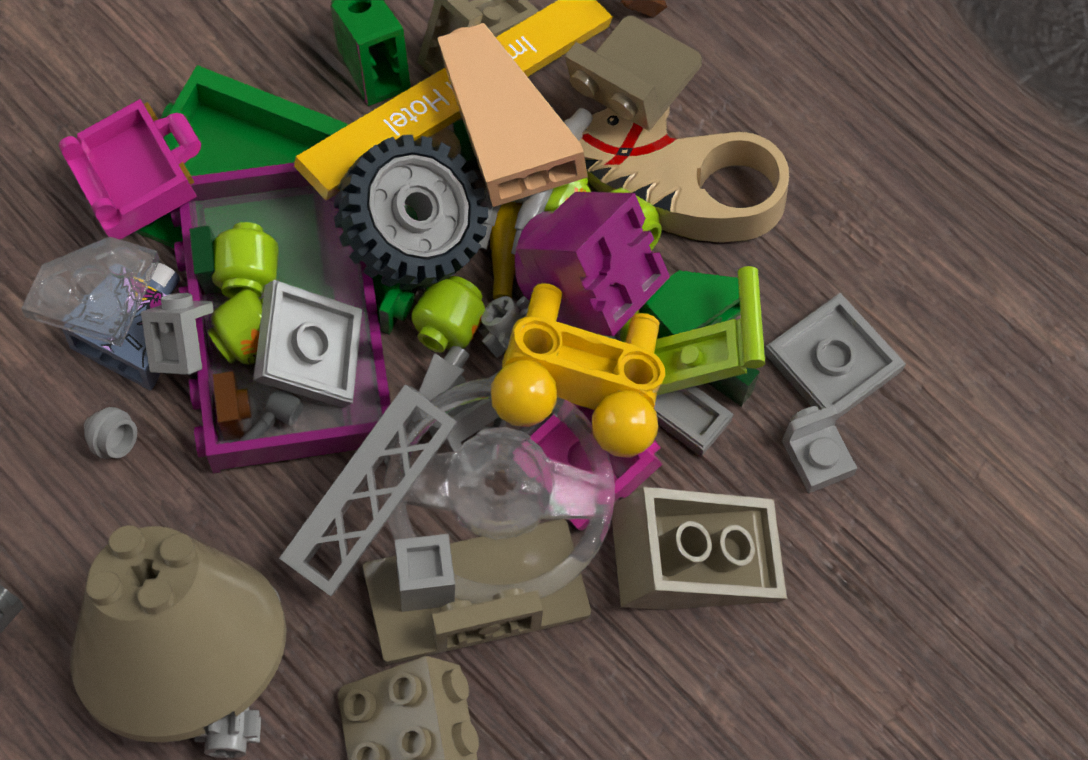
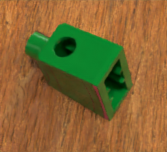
[330,0,411,106]

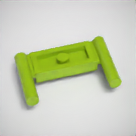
[620,266,765,395]

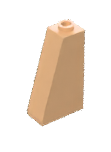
[437,23,588,207]

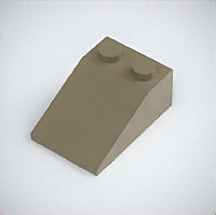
[611,487,787,610]

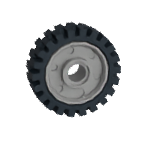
[334,135,488,290]

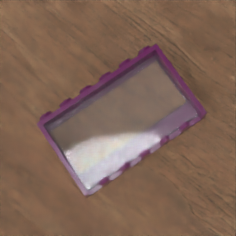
[171,162,396,474]

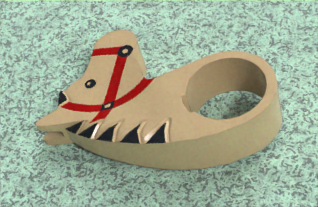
[579,106,789,242]

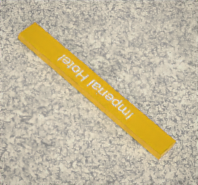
[294,0,612,201]

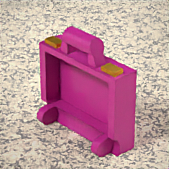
[58,99,201,244]

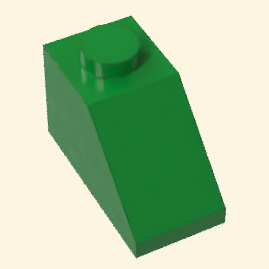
[639,270,741,339]

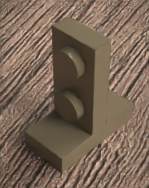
[417,0,539,75]

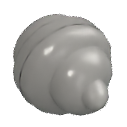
[84,407,137,459]

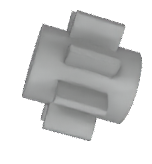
[478,296,530,358]
[195,707,261,758]

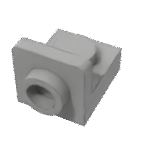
[141,293,214,374]
[782,405,857,494]

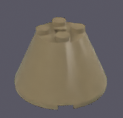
[70,525,286,742]

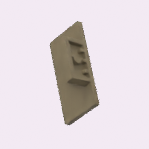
[363,519,591,665]

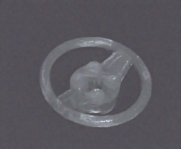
[383,378,615,604]

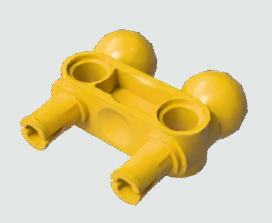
[491,283,665,458]

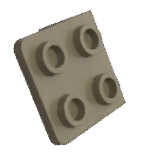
[565,16,702,131]
[338,656,479,760]

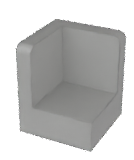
[395,534,455,612]

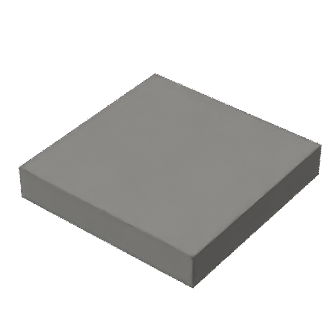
[253,280,362,408]
[764,293,906,419]

